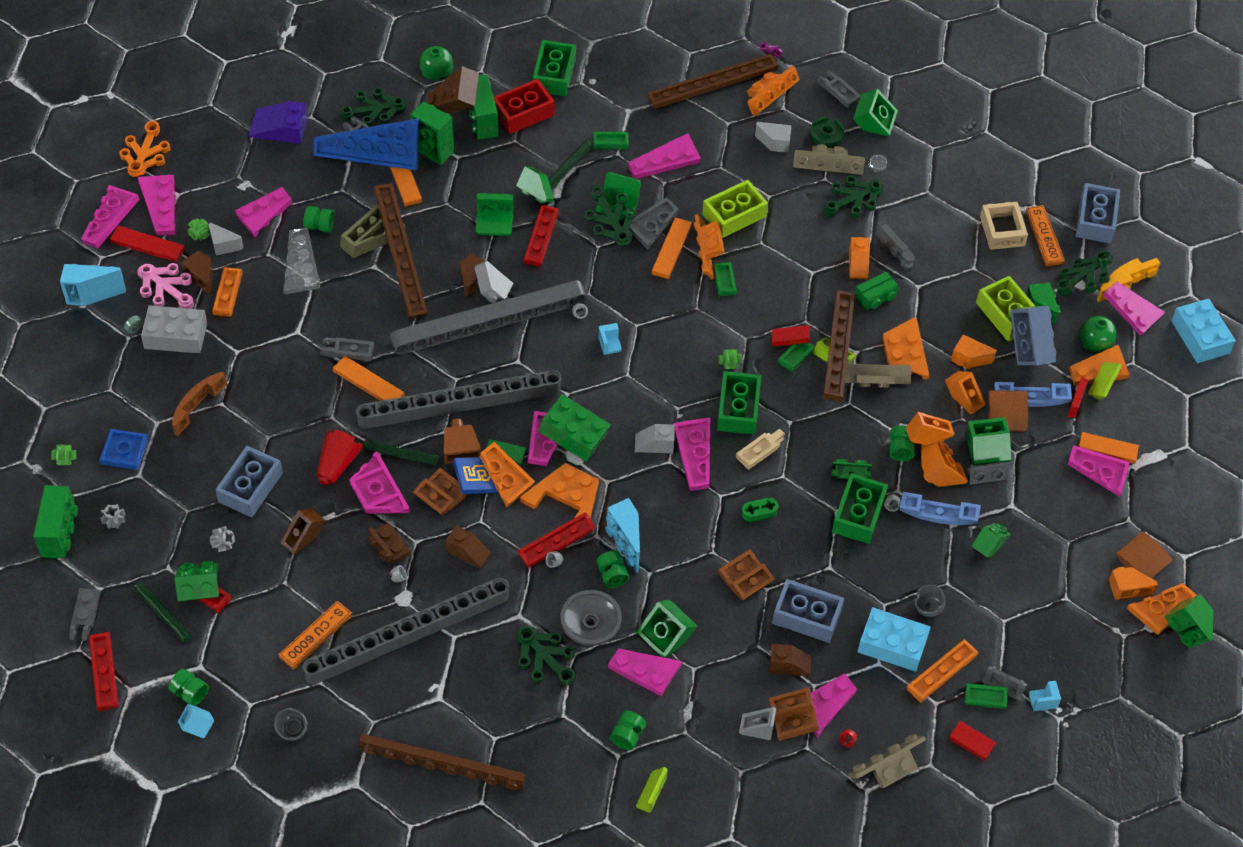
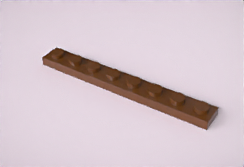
[647,54,778,109]
[374,183,427,319]
[823,290,855,402]
[359,734,525,790]

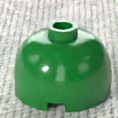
[419,46,454,80]
[1078,315,1117,353]

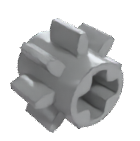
[100,504,126,529]
[210,526,235,552]

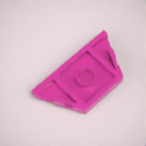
[349,451,410,514]

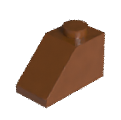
[182,250,213,294]
[459,253,485,298]
[280,509,326,554]
[446,525,491,569]
[769,644,811,676]

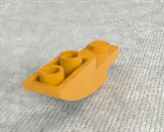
[1097,258,1160,302]

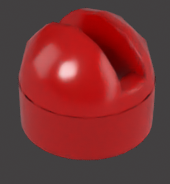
[839,729,857,748]

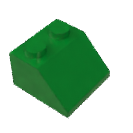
[853,88,898,136]
[636,600,698,658]

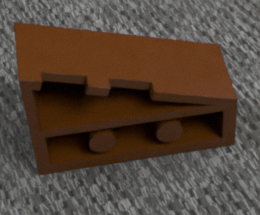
[427,66,479,114]

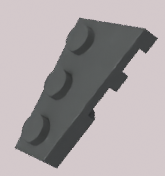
[629,197,678,250]

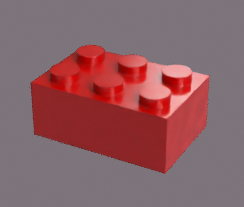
[494,79,555,134]

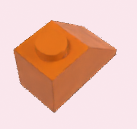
[849,237,870,280]
[951,335,997,369]
[945,371,986,414]
[906,412,954,446]
[1109,567,1158,600]

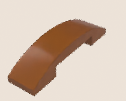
[172,372,227,436]

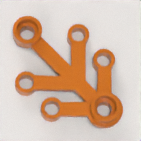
[119,121,170,177]

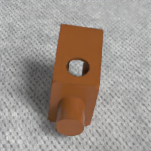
[444,419,481,465]

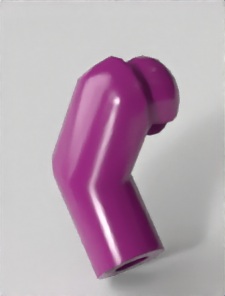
[759,42,783,58]

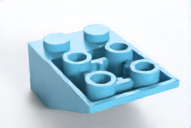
[60,264,126,306]
[605,498,640,573]

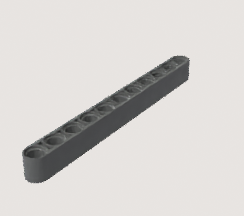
[390,280,588,355]
[356,370,561,429]
[303,578,509,684]

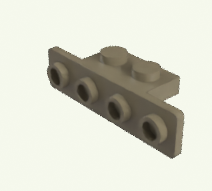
[793,145,865,175]
[845,364,911,387]
[848,734,926,788]

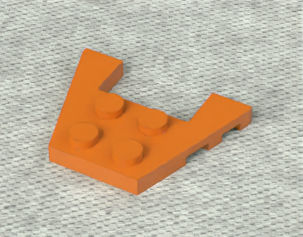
[520,463,599,519]

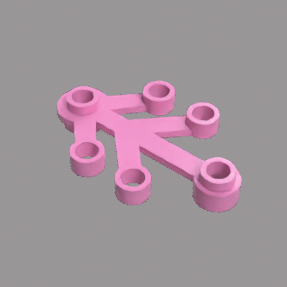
[138,263,194,309]

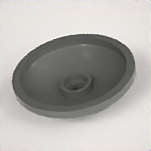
[561,590,622,646]

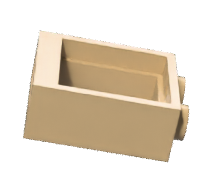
[980,202,1028,250]

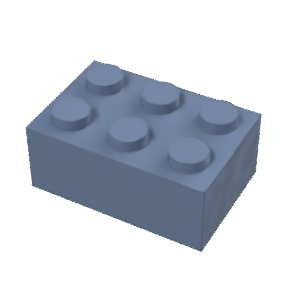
[1075,183,1120,243]
[1010,306,1056,365]
[215,446,283,517]
[772,579,844,643]

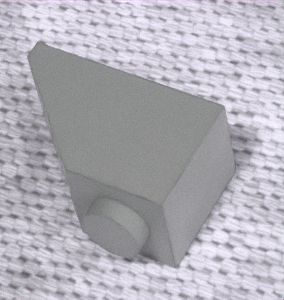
[755,122,791,153]
[475,260,513,303]
[635,424,674,454]

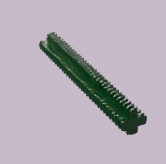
[548,140,593,190]
[363,438,440,466]
[134,581,192,643]

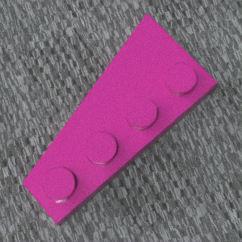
[628,133,701,179]
[137,175,175,236]
[673,417,710,491]

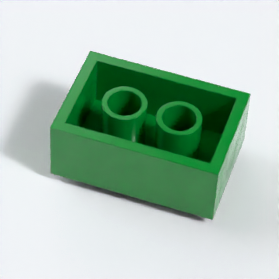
[533,40,576,96]
[468,74,498,139]
[411,101,454,165]
[717,371,761,435]
[538,394,611,462]
[832,473,888,544]
[34,485,78,558]

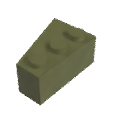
[340,204,405,258]

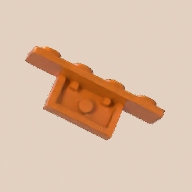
[747,66,799,116]
[694,214,725,280]

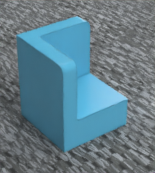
[598,323,622,355]
[1029,681,1061,711]
[178,704,214,738]

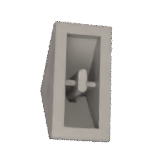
[209,222,243,256]
[739,707,776,740]

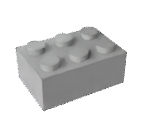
[141,305,207,353]

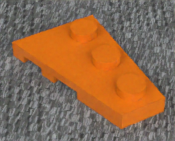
[1069,344,1129,386]
[479,442,535,507]
[1127,583,1197,635]

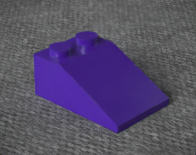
[249,101,308,143]

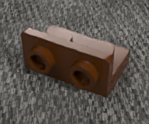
[367,522,411,566]

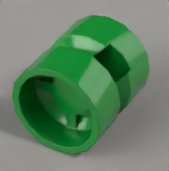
[303,205,335,233]
[890,425,915,462]
[596,551,629,589]
[168,668,209,706]
[610,711,646,751]

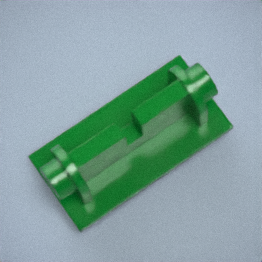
[831,459,872,479]

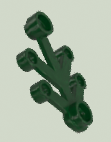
[340,87,407,127]
[824,175,884,218]
[584,186,636,246]
[1056,251,1113,296]
[517,626,575,686]

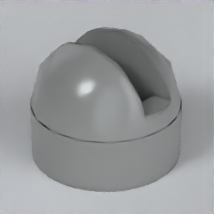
[572,303,588,319]
[884,494,901,512]
[546,551,563,568]
[390,565,407,583]

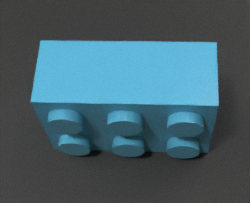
[1171,299,1236,363]
[858,607,931,672]

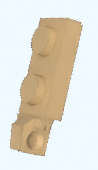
[736,429,785,470]

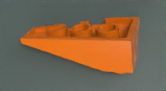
[921,413,968,487]

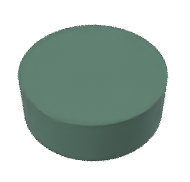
[124,315,143,334]

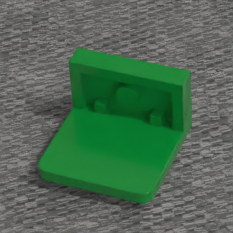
[596,172,641,221]
[476,193,514,236]
[175,561,219,601]

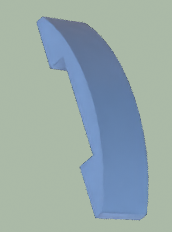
[994,382,1072,407]
[899,492,981,525]

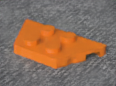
[882,317,929,380]

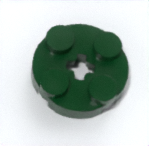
[810,117,845,148]

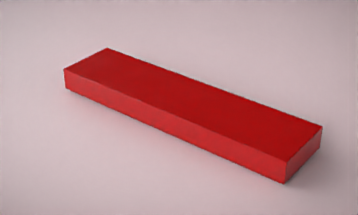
[524,205,559,267]
[110,226,185,263]
[518,512,596,569]
[89,632,119,711]

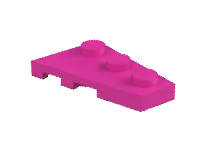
[235,187,292,238]
[1103,282,1165,335]
[527,411,558,466]
[1067,445,1130,497]
[608,649,682,696]
[811,673,857,738]

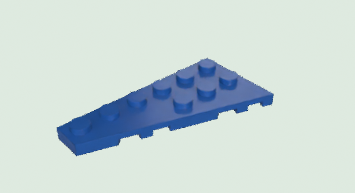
[314,118,419,170]

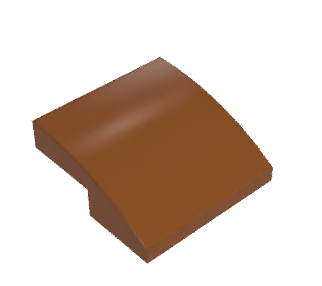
[988,390,1028,432]
[413,468,468,515]
[1115,531,1173,578]
[717,549,775,601]
[769,687,820,741]

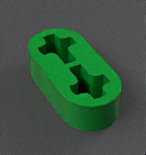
[742,498,779,522]

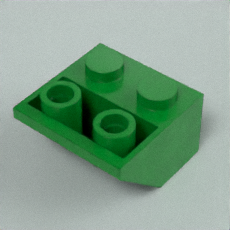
[964,417,1011,466]
[1164,594,1213,648]

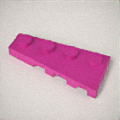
[81,185,139,249]

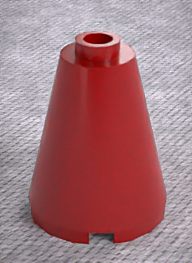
[316,429,363,486]

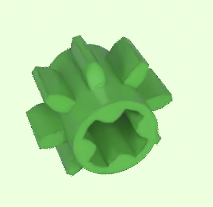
[187,218,210,241]
[719,349,742,369]
[51,444,76,465]

